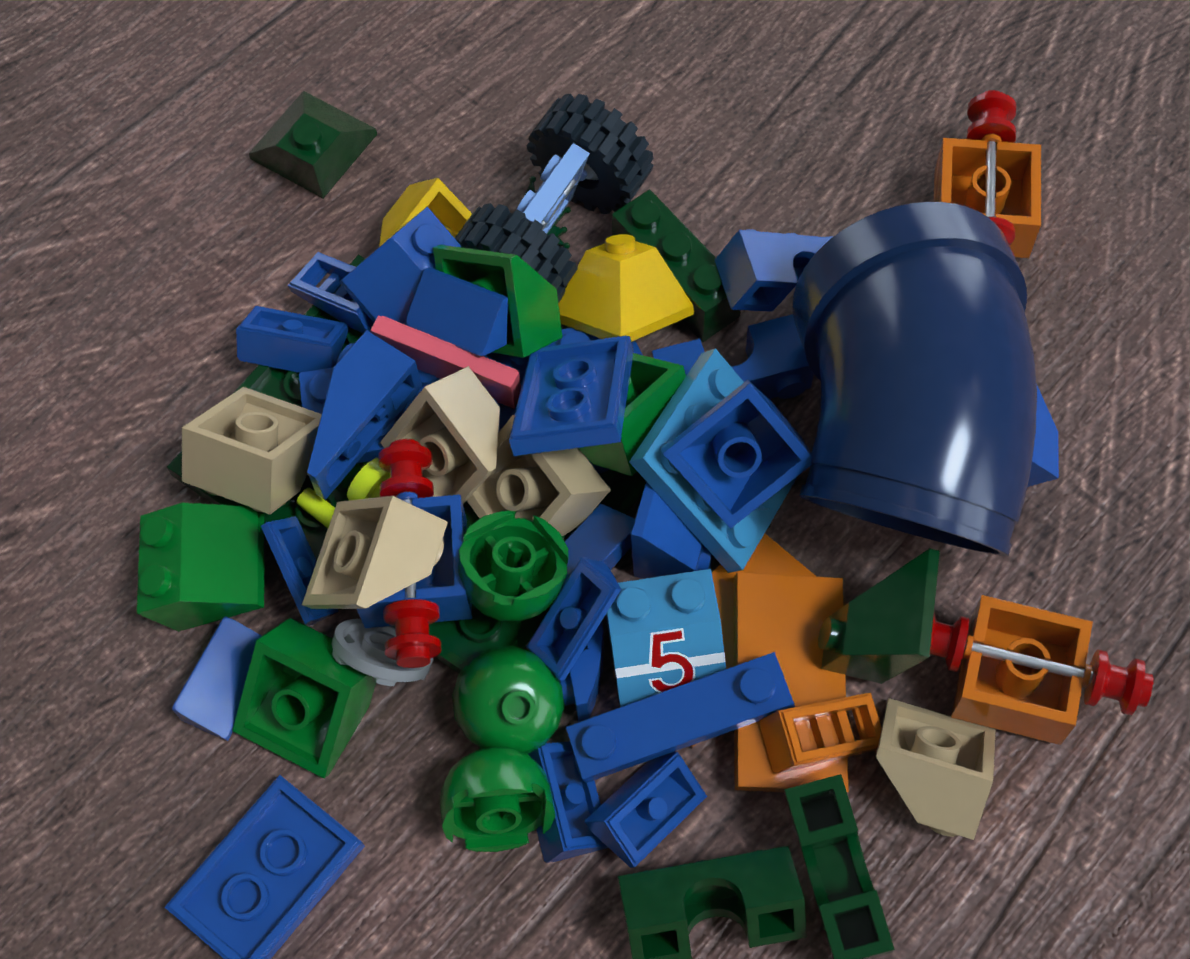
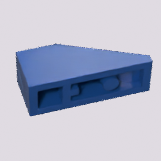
[307,330,422,500]

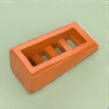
[760,692,882,774]

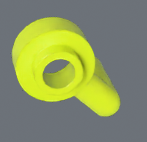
[297,458,390,529]

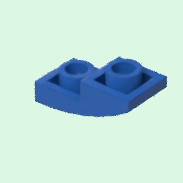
[560,621,604,722]

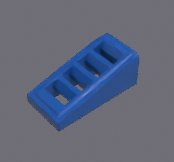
[288,252,374,334]

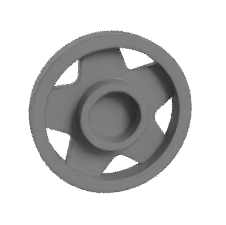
[332,619,433,687]

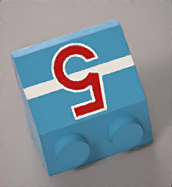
[605,569,726,707]

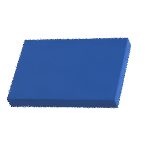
[509,335,634,456]
[165,775,365,959]

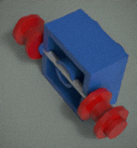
[357,439,472,668]

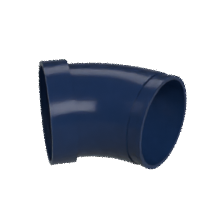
[792,202,1037,556]

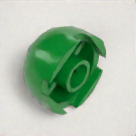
[458,511,569,622]
[452,645,564,754]
[440,747,556,852]

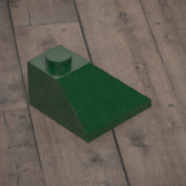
[249,91,377,199]
[818,548,940,684]

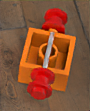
[933,90,1041,258]
[920,595,1154,745]

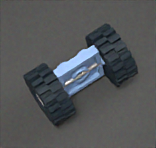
[455,94,654,303]

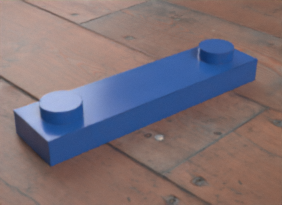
[566,652,795,783]

